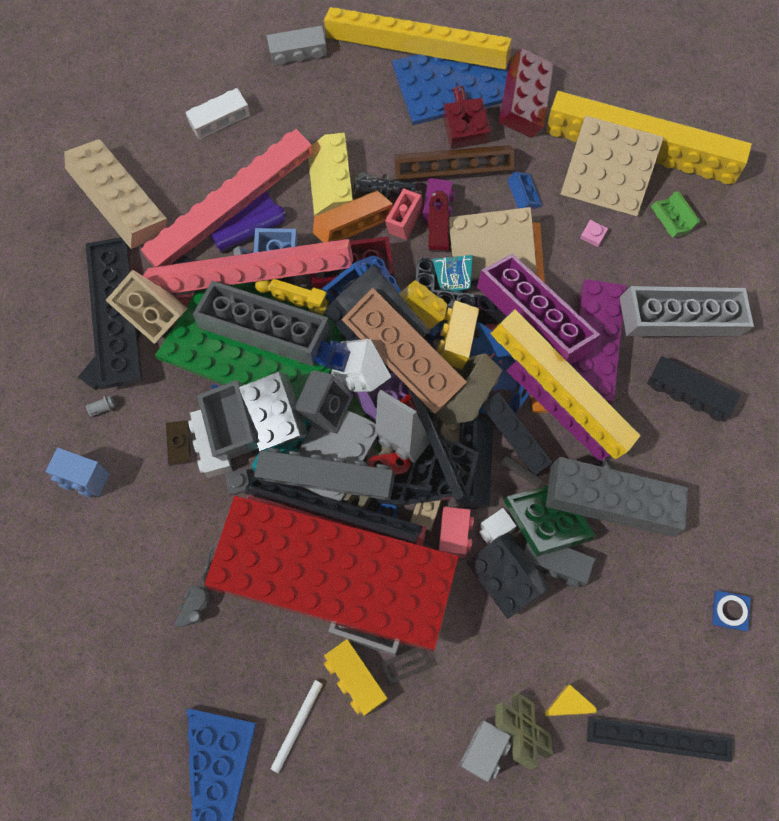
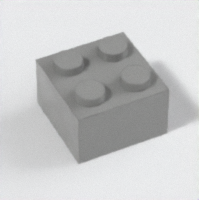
[459,721,512,782]

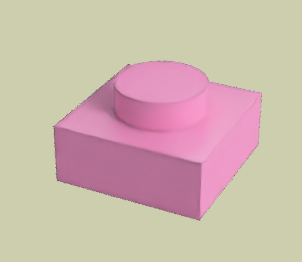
[580,220,608,247]

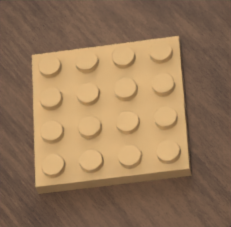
[560,115,664,216]

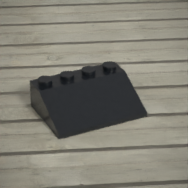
[324,265,430,372]

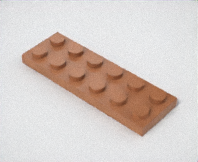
[342,288,467,414]

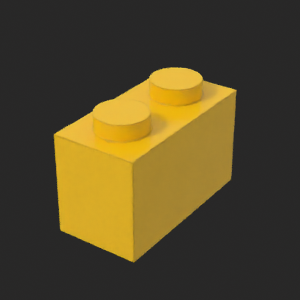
[399,280,447,330]

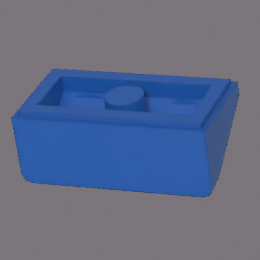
[507,172,542,210]

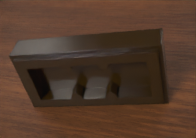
[166,420,191,466]

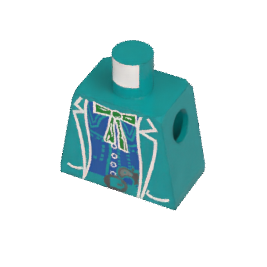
[433,255,473,293]

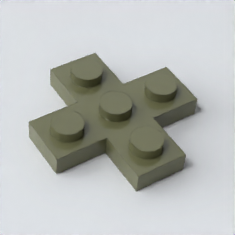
[495,693,553,770]

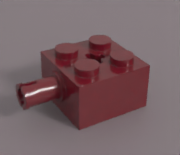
[443,86,490,150]

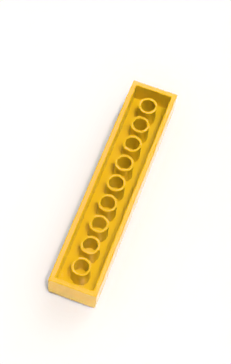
[546,91,752,185]

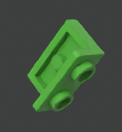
[651,191,700,238]

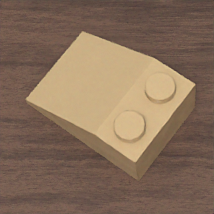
[106,270,188,344]

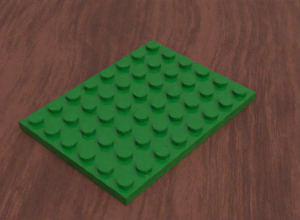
[155,279,348,400]

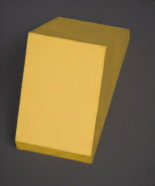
[545,684,597,716]

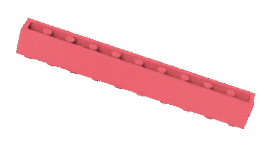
[141,129,312,267]
[143,239,353,293]

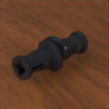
[354,174,415,200]

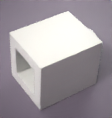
[479,508,516,542]

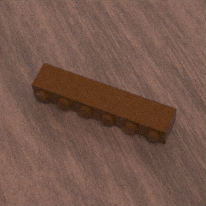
[394,145,514,179]

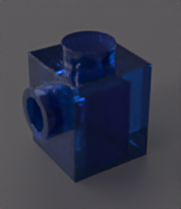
[315,339,351,372]

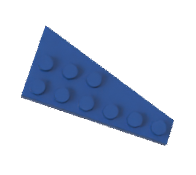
[187,708,256,821]

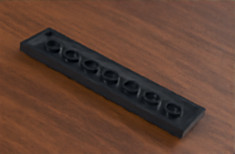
[86,237,143,390]

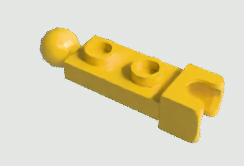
[255,279,329,316]

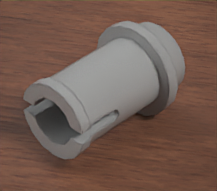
[86,395,116,417]

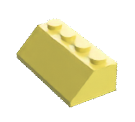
[308,133,353,217]

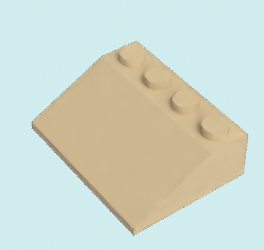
[449,207,537,281]

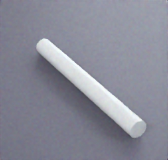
[270,680,323,773]

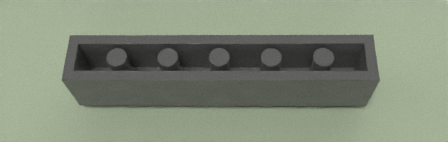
[254,448,395,501]

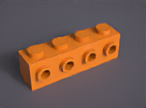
[313,191,393,243]

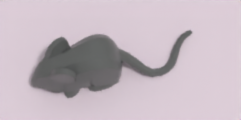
[175,546,213,627]

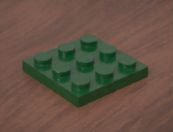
[504,486,596,557]

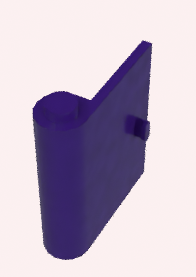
[200,191,287,253]

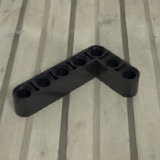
[413,257,507,324]

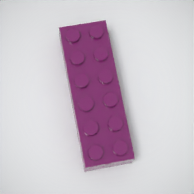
[477,254,600,365]
[572,279,626,405]

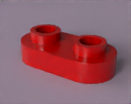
[368,453,411,476]

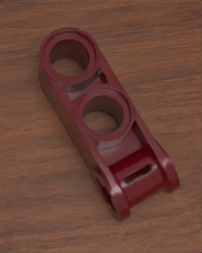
[428,191,449,251]

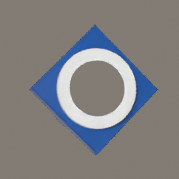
[712,591,751,632]

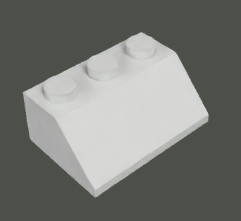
[331,339,391,392]

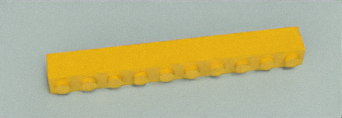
[324,7,511,70]

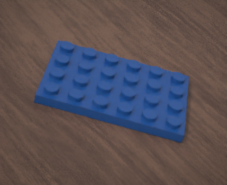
[392,35,509,125]

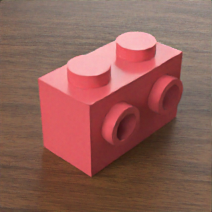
[385,189,424,240]
[439,507,474,558]

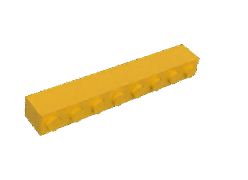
[490,310,640,460]

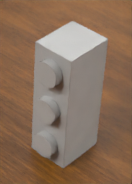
[267,26,327,65]

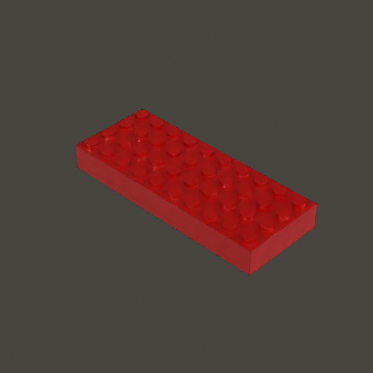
[204,495,458,652]

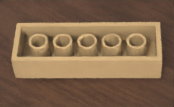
[64,139,167,249]

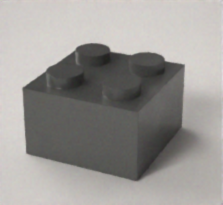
[294,371,353,433]

